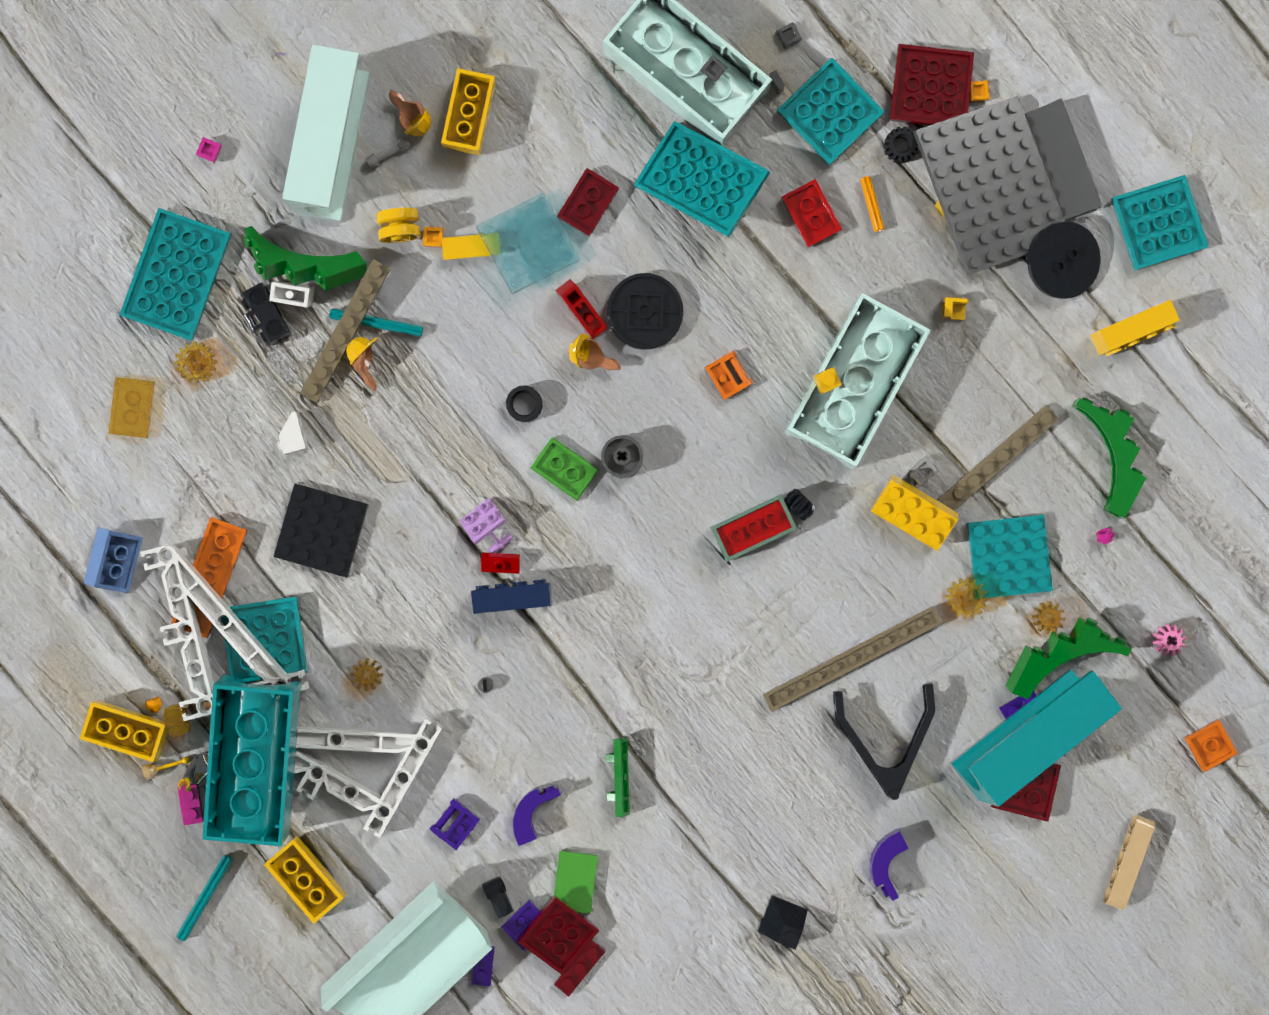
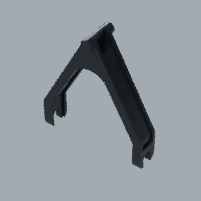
[833,684,935,800]

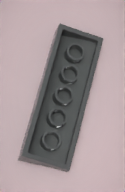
[1025,98,1102,221]

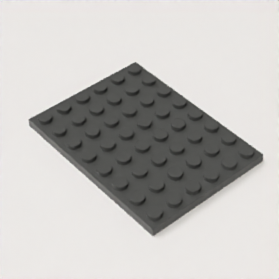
[913,96,1065,276]

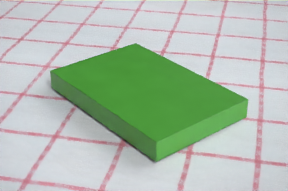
[530,437,599,501]
[554,850,598,914]

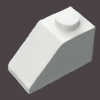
[269,282,315,307]
[277,411,309,455]

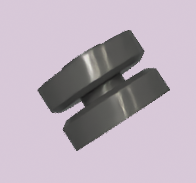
[601,435,643,479]

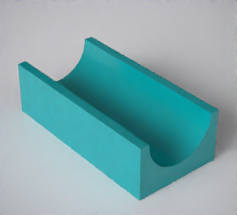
[950,669,1122,807]
[202,675,301,847]

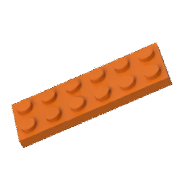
[171,517,248,638]

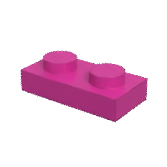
[177,784,204,825]

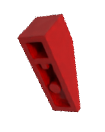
[555,279,608,339]

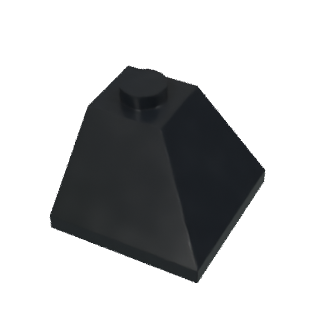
[758,895,808,950]

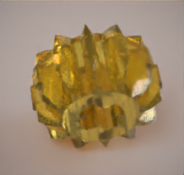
[1031,601,1065,634]
[350,658,384,691]
[163,704,191,737]

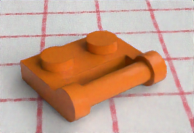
[705,350,753,400]

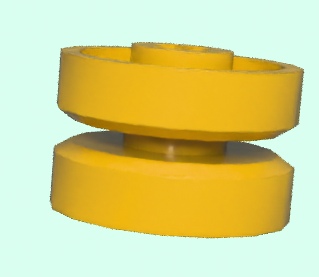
[376,207,421,243]

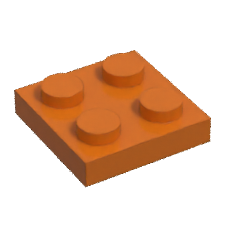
[1184,719,1238,772]

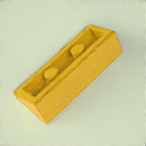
[442,233,501,260]

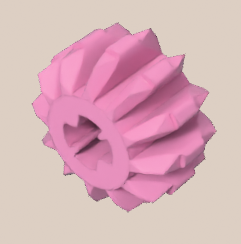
[1152,624,1187,657]

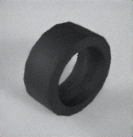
[506,385,543,422]

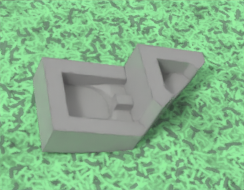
[910,456,938,489]

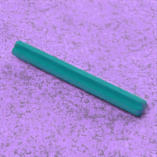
[329,308,423,337]
[176,854,233,941]

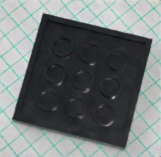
[273,483,369,578]

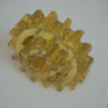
[174,341,217,383]
[945,577,988,619]

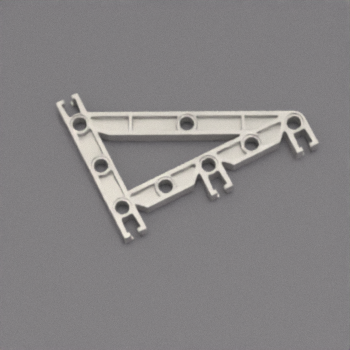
[140,545,309,721]
[294,717,444,838]

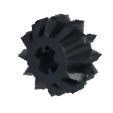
[784,489,816,520]

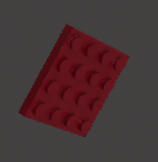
[889,44,974,125]

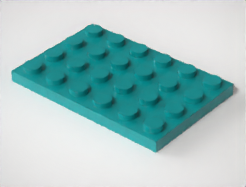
[634,121,770,238]
[119,208,232,342]

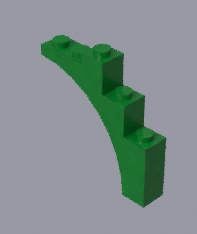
[243,226,366,291]
[1072,397,1146,519]
[1005,617,1132,699]

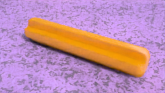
[860,176,885,232]

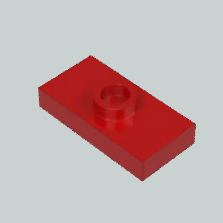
[481,552,520,574]

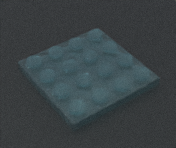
[476,192,580,294]

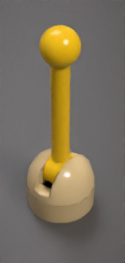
[142,756,190,780]

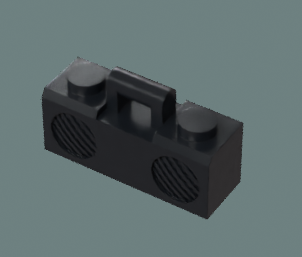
[242,282,292,346]

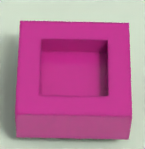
[196,137,222,163]

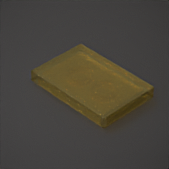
[108,377,155,438]

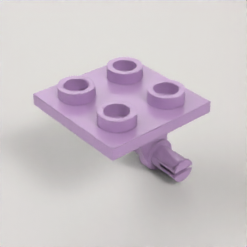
[459,498,513,553]

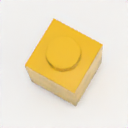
[812,367,842,394]

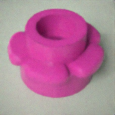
[1096,528,1115,544]

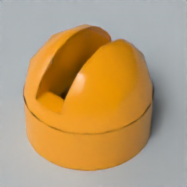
[145,697,162,712]

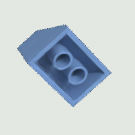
[83,527,143,593]

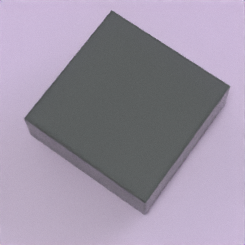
[776,22,802,49]
[700,55,728,83]
[769,70,785,95]

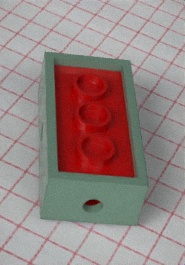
[710,494,797,562]

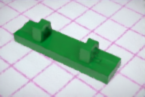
[606,737,630,817]

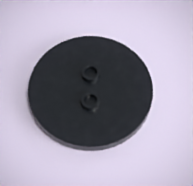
[1027,221,1101,299]
[607,273,683,350]

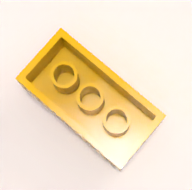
[441,68,496,156]
[1090,299,1180,357]
[871,474,959,551]
[79,700,171,762]
[264,836,347,924]

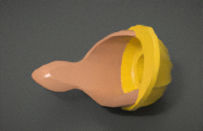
[389,90,431,137]
[568,333,621,371]
[346,337,378,391]

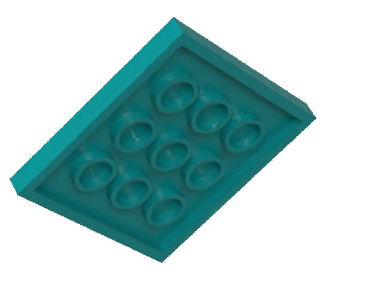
[776,58,885,166]
[1111,175,1209,271]
[967,515,1053,599]
[222,597,308,683]

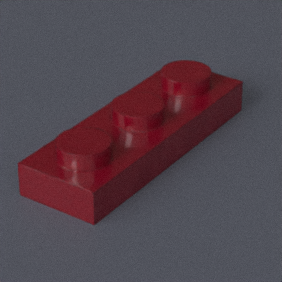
[554,939,606,997]

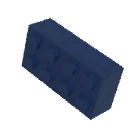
[471,579,553,614]

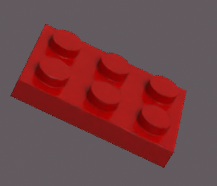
[781,179,842,248]

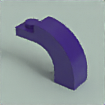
[513,785,561,846]
[870,829,909,901]

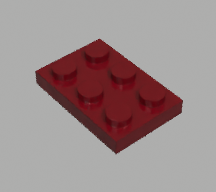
[557,168,619,237]

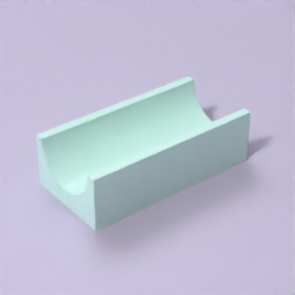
[603,0,772,146]
[282,44,370,222]
[784,293,931,469]
[321,880,492,1015]

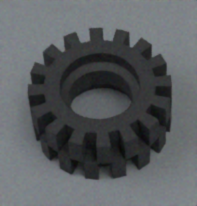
[883,126,919,164]

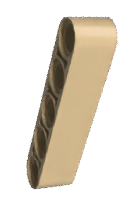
[1103,815,1155,910]

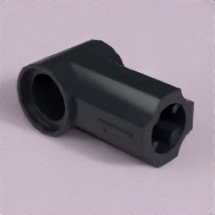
[482,876,514,918]

